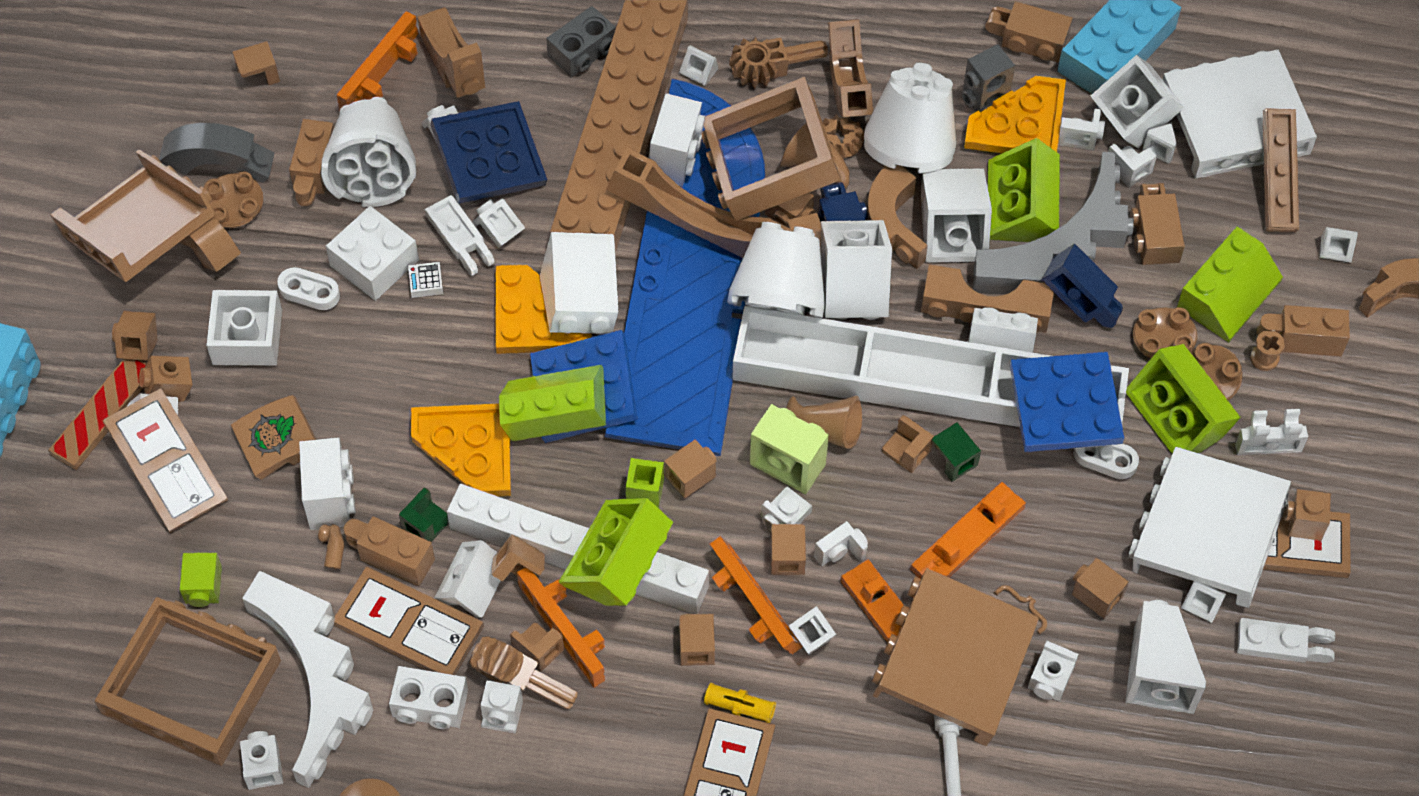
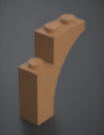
[417,7,486,98]

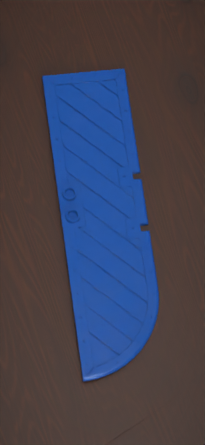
[605,79,765,456]

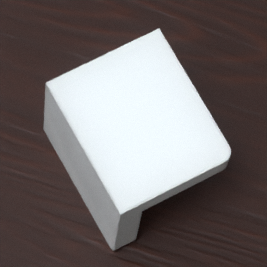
[1108,144,1157,188]

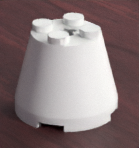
[864,63,956,173]
[321,97,416,207]
[727,222,825,318]

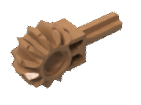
[729,36,828,89]
[469,637,578,709]

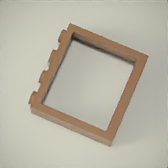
[701,77,841,221]
[95,597,281,766]

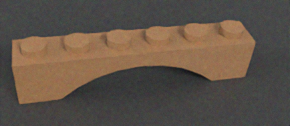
[606,147,793,258]

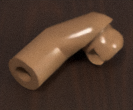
[318,524,344,569]

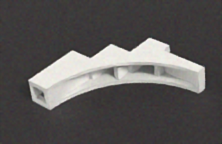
[242,571,373,788]

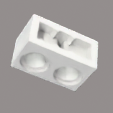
[389,666,468,729]

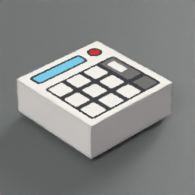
[408,262,443,298]

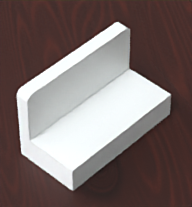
[434,540,501,618]

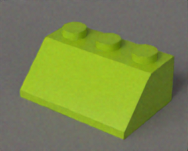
[988,138,1060,242]
[1177,226,1283,343]
[1126,344,1241,454]
[499,365,606,441]
[559,498,673,606]

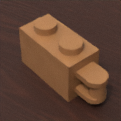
[985,1,1073,63]
[289,119,334,206]
[1130,183,1185,265]
[1256,305,1350,357]
[344,516,435,587]

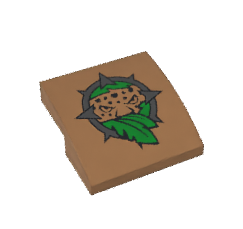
[231,395,316,480]

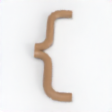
[994,585,1047,635]

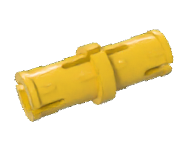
[704,683,776,723]

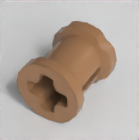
[1250,331,1285,371]

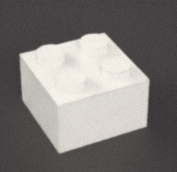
[1091,55,1184,148]
[649,94,706,187]
[326,206,419,301]
[206,290,282,365]
[299,438,356,530]

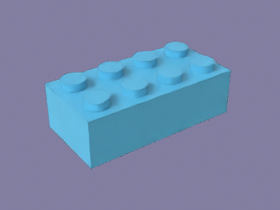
[1057,0,1181,94]
[0,323,41,457]

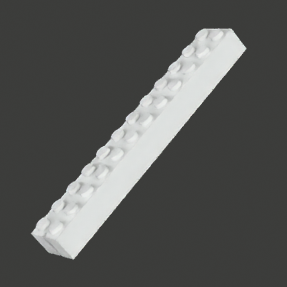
[733,306,1129,427]

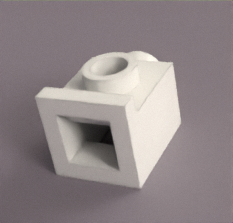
[789,606,836,655]
[1028,641,1079,702]
[481,680,523,733]
[240,731,283,790]

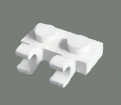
[1235,409,1308,455]

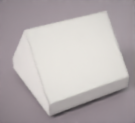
[679,45,718,86]
[1143,124,1176,164]
[1320,227,1358,263]
[1181,581,1226,623]

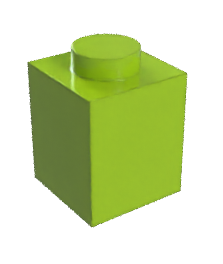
[625,458,664,508]
[180,553,222,607]

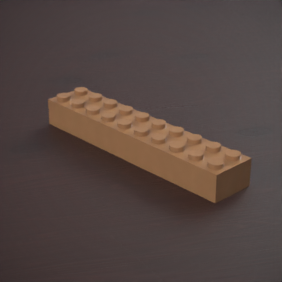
[550,0,688,254]

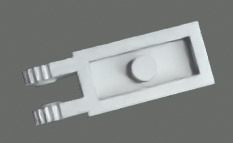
[425,195,495,276]
[1237,618,1335,663]

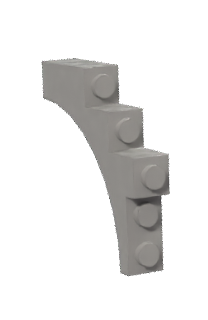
[973,152,1133,295]

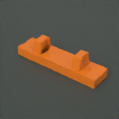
[336,11,419,111]
[910,482,1026,579]
[710,536,803,655]
[840,559,903,642]
[517,567,605,688]

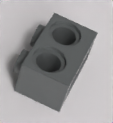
[547,6,616,78]
[962,44,1015,112]

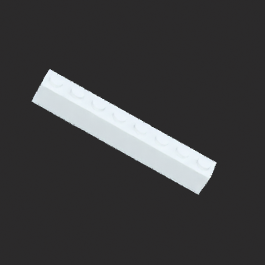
[447,484,709,614]

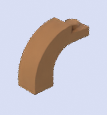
[828,19,873,117]
[866,165,928,269]
[1359,258,1419,318]

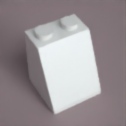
[921,169,992,262]
[821,220,892,321]
[540,232,618,334]
[1125,600,1206,714]

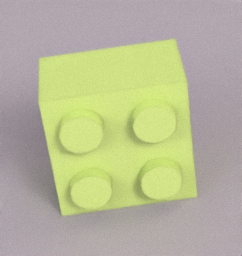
[750,404,829,494]

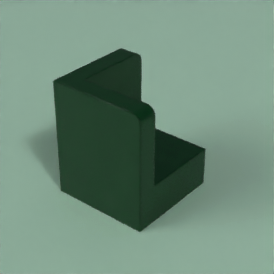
[932,422,981,482]
[399,487,449,542]

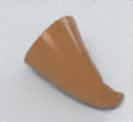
[780,122,849,190]
[786,395,862,449]

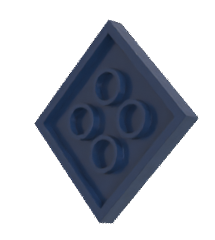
[430,101,548,204]

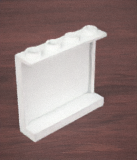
[1162,49,1317,179]
[1129,447,1291,608]

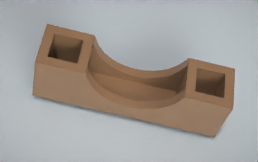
[921,264,1054,333]

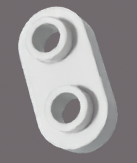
[277,267,340,310]
[1073,444,1139,479]

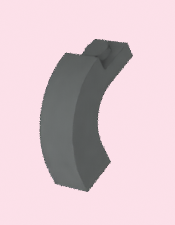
[159,123,275,183]

